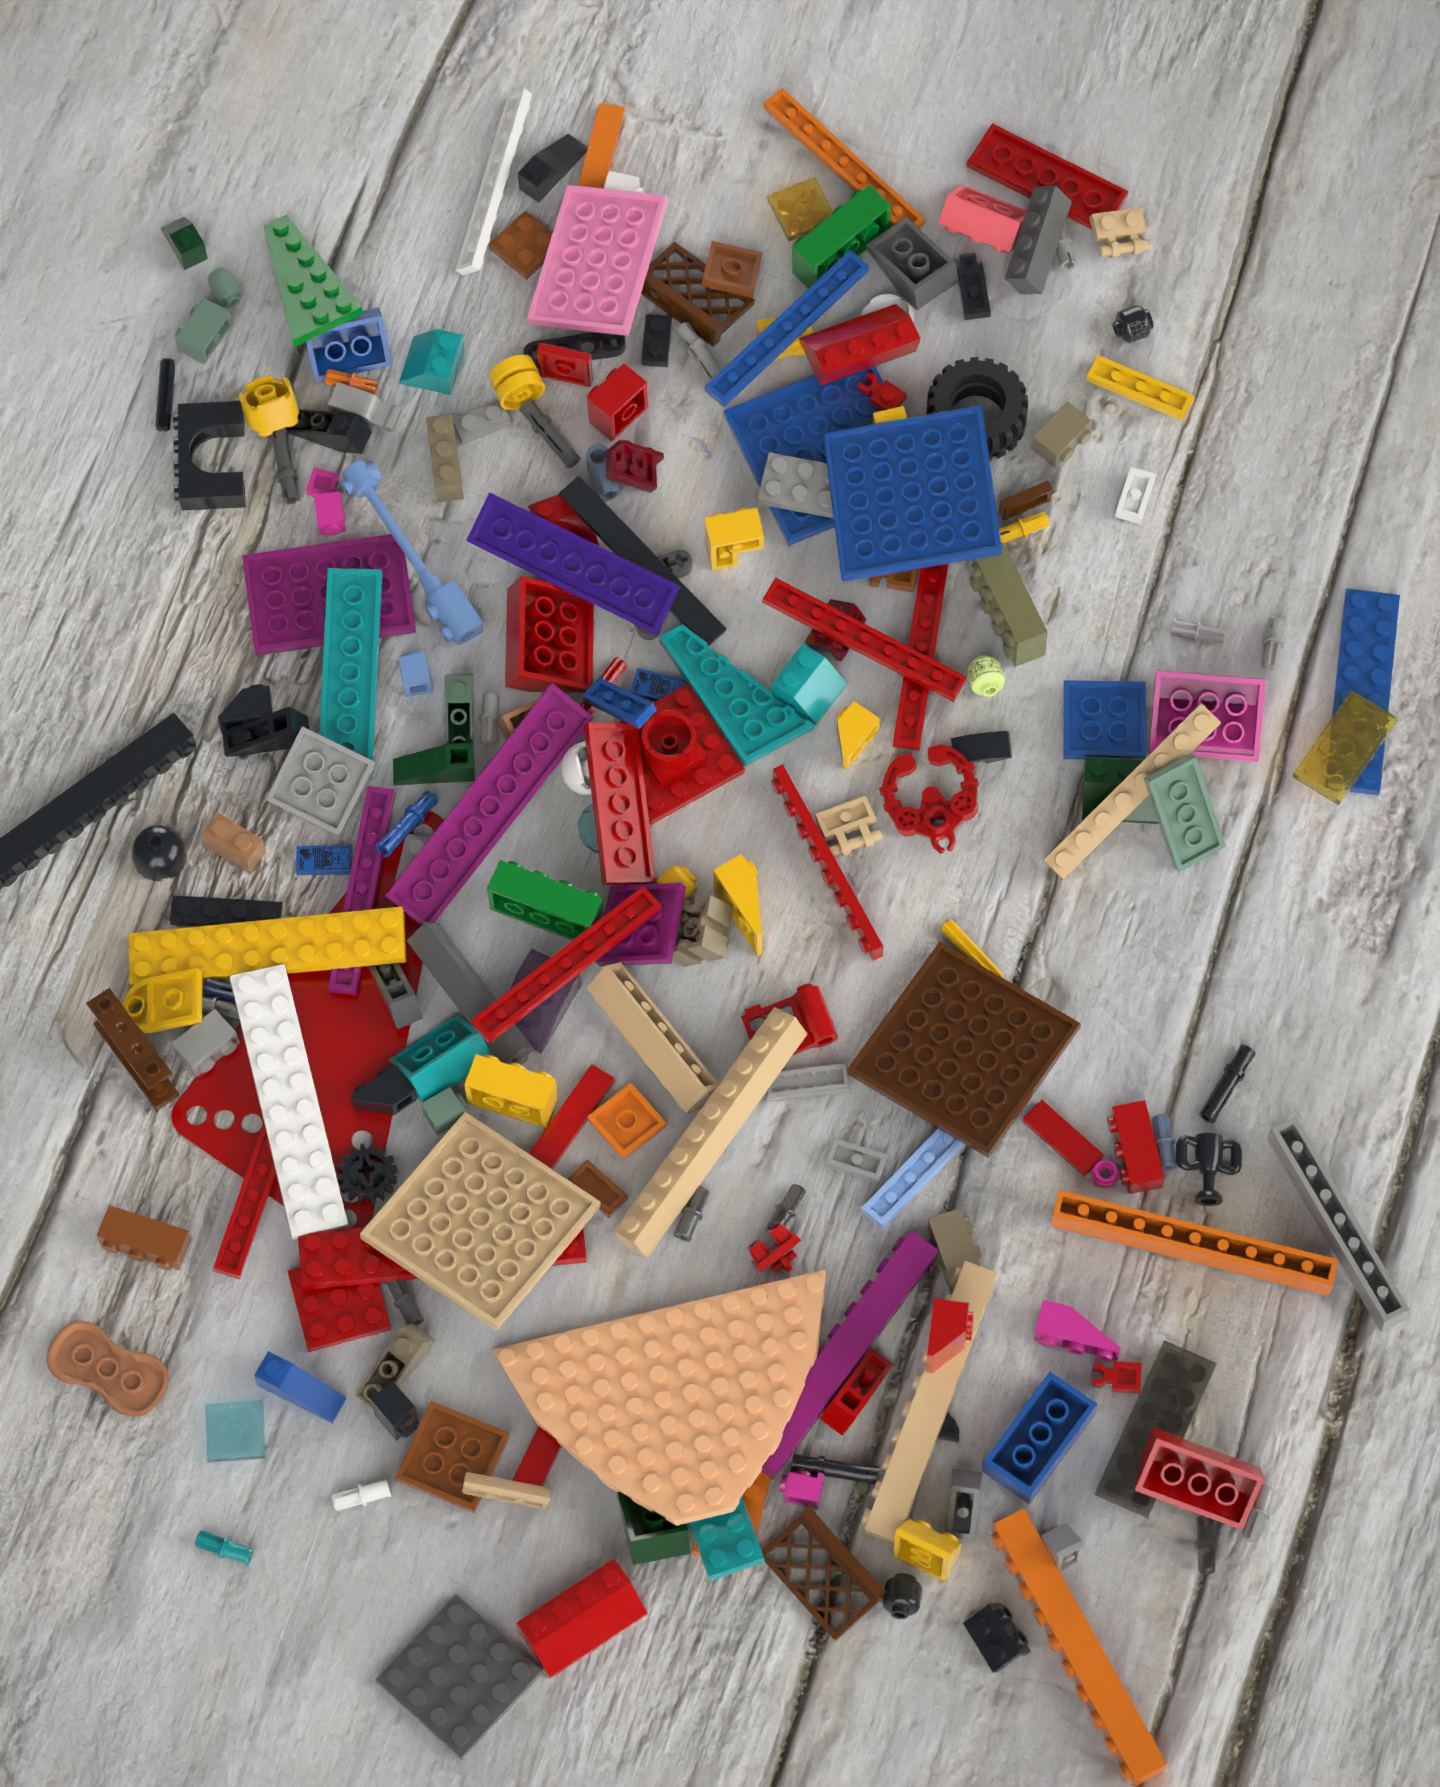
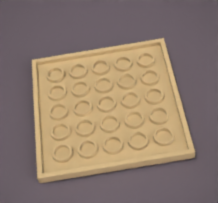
[360,1112,601,1331]

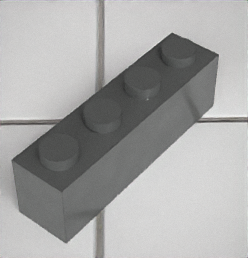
[1005,186,1072,294]

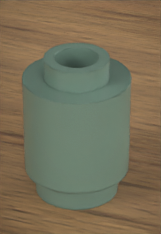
[208,267,244,307]

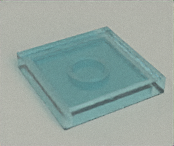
[205,1400,266,1463]

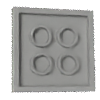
[265,727,376,837]

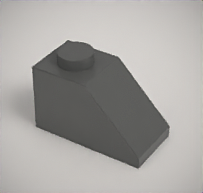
[946,1469,982,1540]

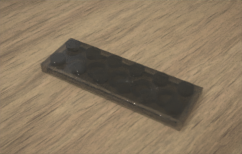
[1095,1340,1217,1518]

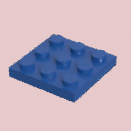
[1063,680,1146,760]

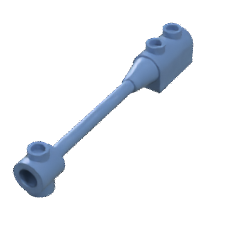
[340,460,483,645]

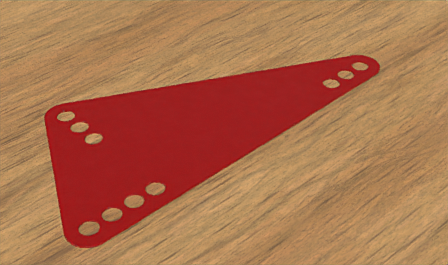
[171,811,443,1230]

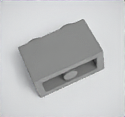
[171,1009,240,1077]

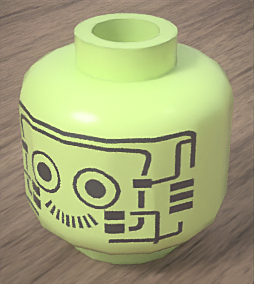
[967,655,1005,697]

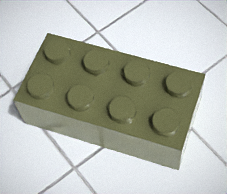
[969,542,1048,667]

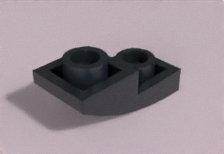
[951,731,1012,763]

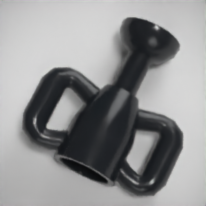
[1176,1132,1242,1206]

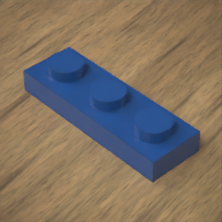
[582,677,657,729]

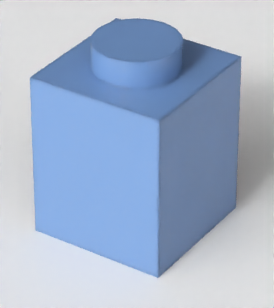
[398,652,433,697]

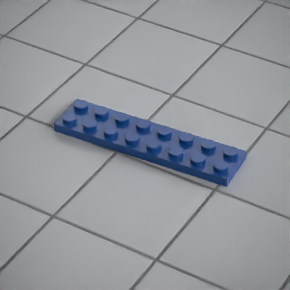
[1324,588,1400,795]

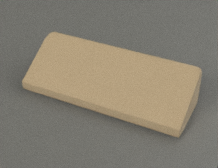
[462,1472,551,1509]

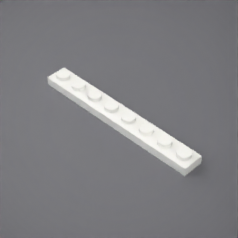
[455,89,532,276]

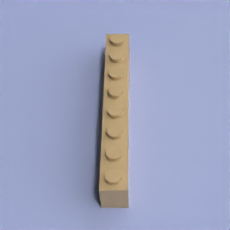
[1042,703,1221,880]

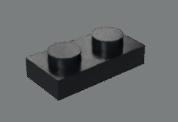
[641,314,672,367]

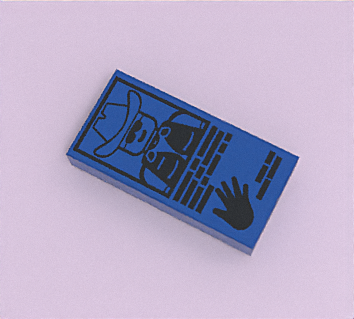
[630,668,688,701]
[296,845,352,875]

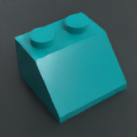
[399,329,465,395]
[771,644,847,726]

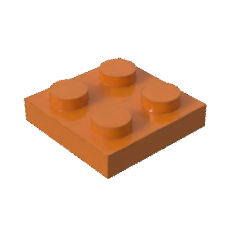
[587,1083,667,1161]

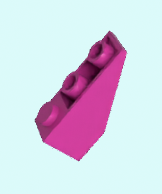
[1034,1300,1120,1362]

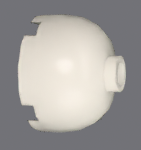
[561,741,592,796]

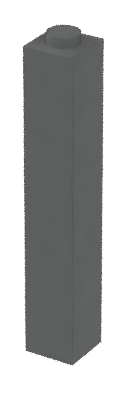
[406,922,534,1065]

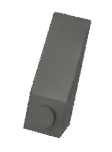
[368,963,423,1029]

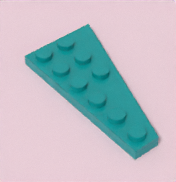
[659,624,815,767]

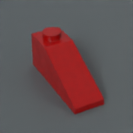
[819,1348,894,1436]

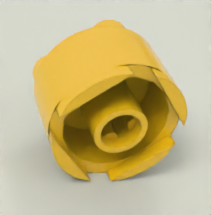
[239,375,299,436]

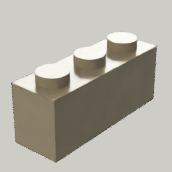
[426,414,464,502]
[927,1208,982,1295]

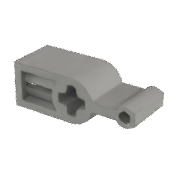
[327,382,402,432]

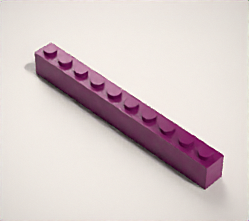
[761,1231,939,1480]

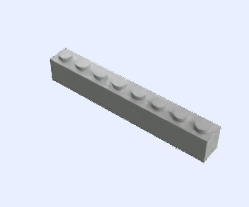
[1268,1117,1410,1332]

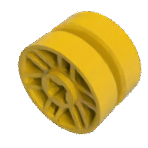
[488,355,545,410]

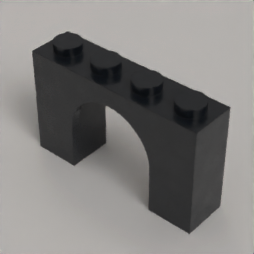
[173,401,246,511]

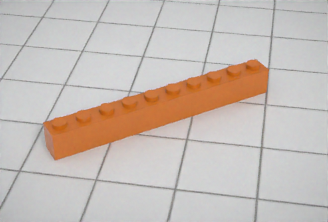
[1051,1190,1339,1297]
[990,1508,1167,1787]

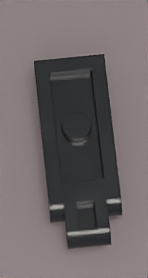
[956,253,991,320]

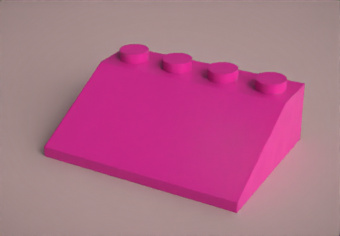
[1149,669,1266,762]

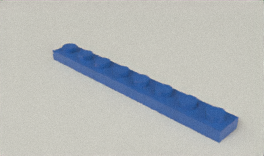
[704,250,869,407]

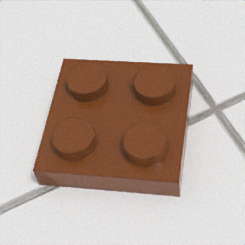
[489,211,553,280]
[701,241,763,298]

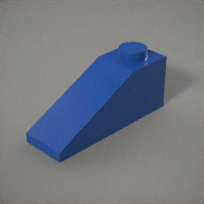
[254,1351,346,1424]

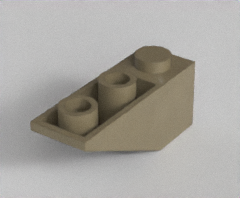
[355,1323,435,1409]

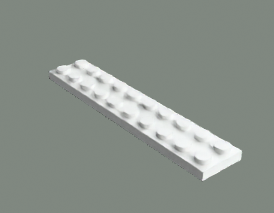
[230,964,348,1240]

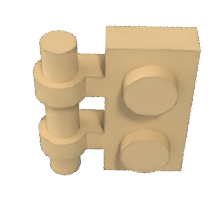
[1089,208,1151,258]
[815,795,883,857]

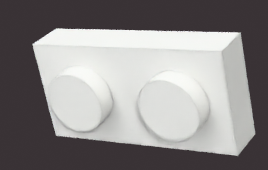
[1115,467,1156,524]

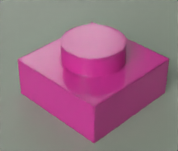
[306,468,340,497]

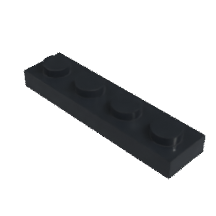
[170,895,283,927]

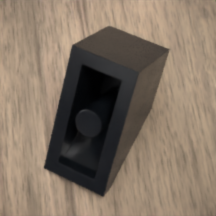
[218,684,274,733]

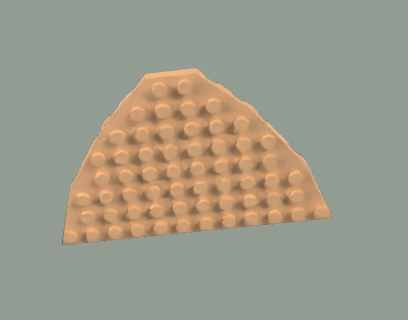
[493,1270,827,1525]

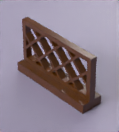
[641,242,755,347]
[762,1505,886,1641]

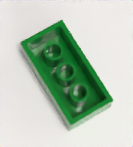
[792,184,891,289]
[487,860,604,941]

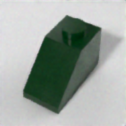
[161,217,208,270]

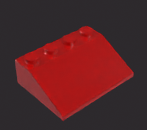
[505,576,594,693]

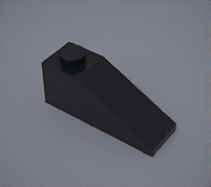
[517,134,588,203]
[222,706,309,757]

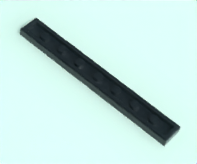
[558,476,727,647]

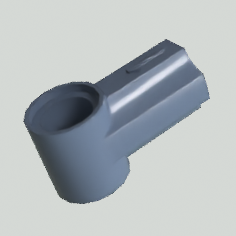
[586,444,620,501]

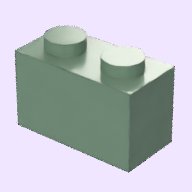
[175,298,233,364]

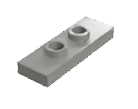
[766,1062,851,1102]

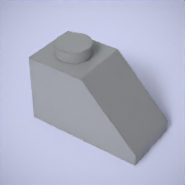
[1040,1523,1084,1571]

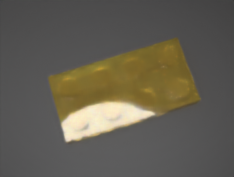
[1293,690,1398,805]

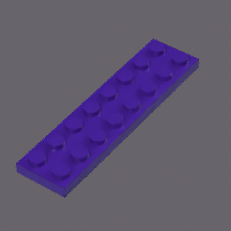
[466,492,681,635]

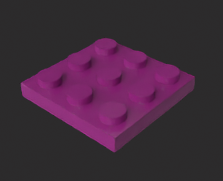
[595,882,686,967]

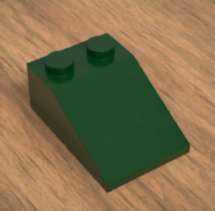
[616,1491,690,1565]

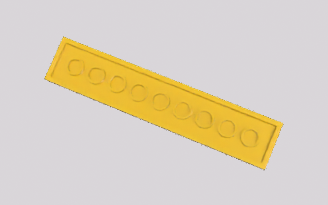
[129,907,406,987]

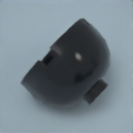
[132,825,187,882]

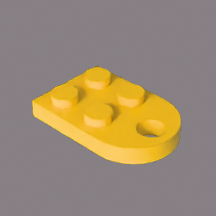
[123,967,202,1033]

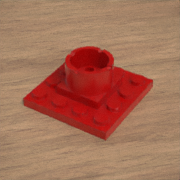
[617,683,745,825]

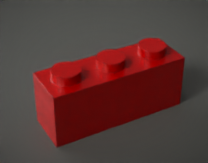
[1107,1100,1164,1194]

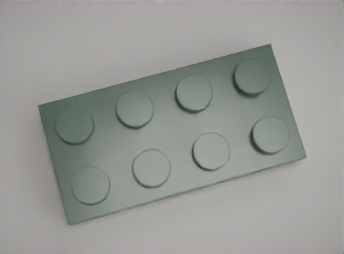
[1144,753,1226,872]

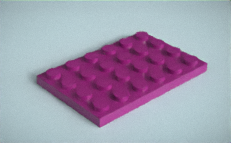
[242,534,416,656]

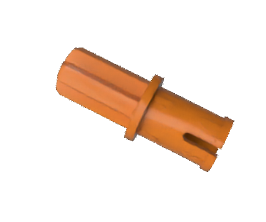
[325,369,379,395]

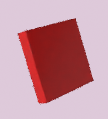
[537,343,593,387]

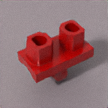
[747,1223,801,1273]

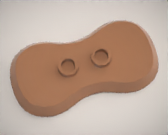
[46,1321,169,1417]

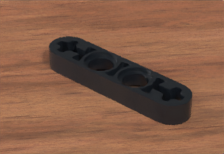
[524,332,626,368]

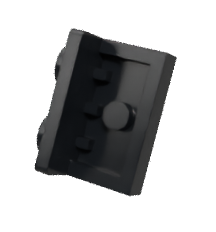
[963,1603,1031,1673]

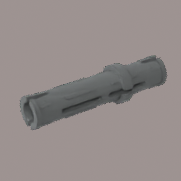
[519,399,580,468]
[271,428,300,504]

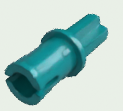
[195,1530,254,1566]

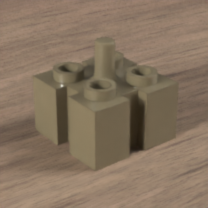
[672,895,734,967]

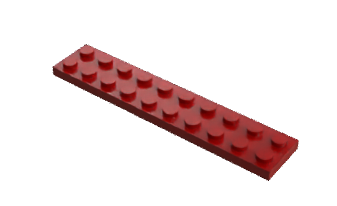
[298,1227,587,1290]

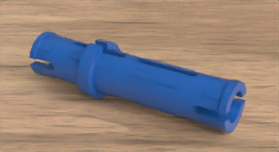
[375,791,438,857]

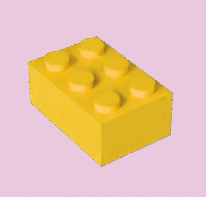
[464,1054,558,1128]

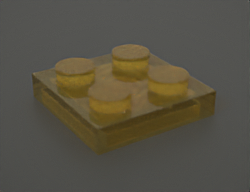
[767,177,833,242]

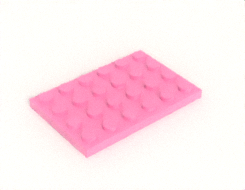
[527,185,668,336]

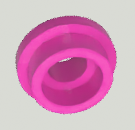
[1091,1160,1120,1188]

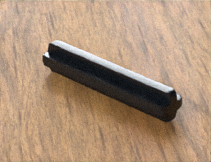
[155,358,175,432]

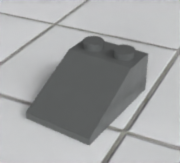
[866,217,958,310]

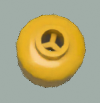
[657,864,698,901]

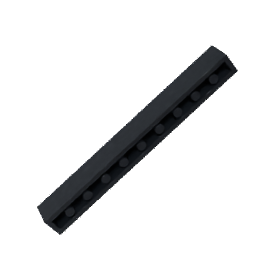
[0,712,196,889]

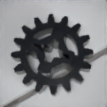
[336,1143,398,1205]

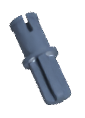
[1152,1113,1177,1171]

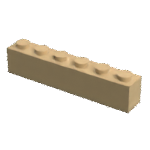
[587,962,719,1114]

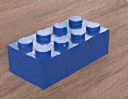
[982,1372,1098,1505]

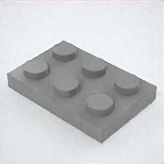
[758,452,834,519]

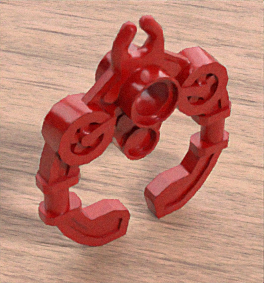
[879,744,979,854]

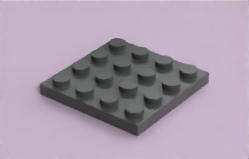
[376,1594,542,1760]

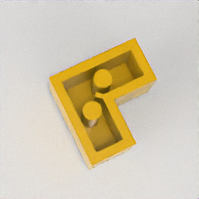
[704,508,764,570]

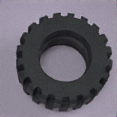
[926,357,1028,461]

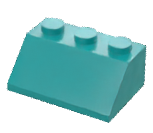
[389,1014,492,1102]

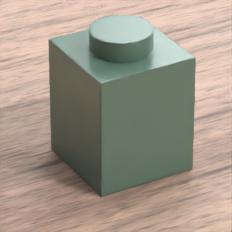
[421,1087,467,1135]

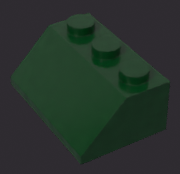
[1082,757,1159,824]

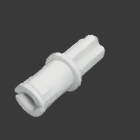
[332,1479,391,1511]

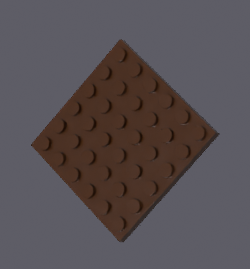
[847,941,1081,1158]

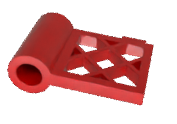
[741,983,838,1056]

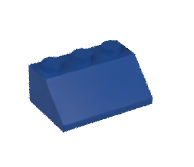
[306,307,392,382]

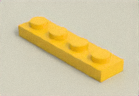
[1086,355,1195,421]

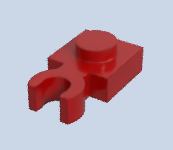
[858,373,907,411]
[1091,1361,1142,1394]

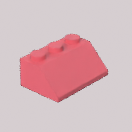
[938,184,1027,253]

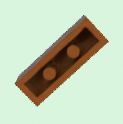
[97,1205,192,1270]

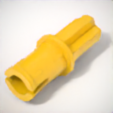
[999,512,1050,543]

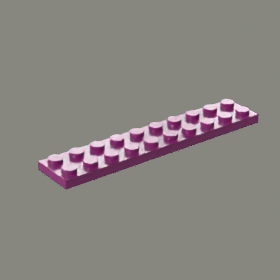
[384,683,595,927]

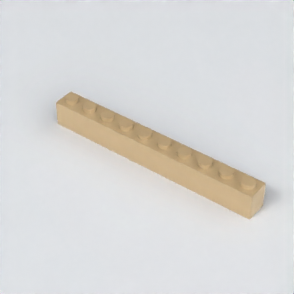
[613,1007,807,1258]
[861,1261,997,1545]

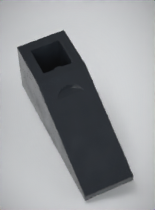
[286,409,372,454]

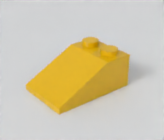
[713,854,762,956]
[893,1519,962,1582]

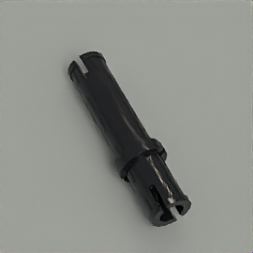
[1199,1044,1256,1124]
[791,1453,879,1485]

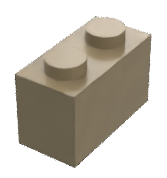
[1031,401,1092,468]

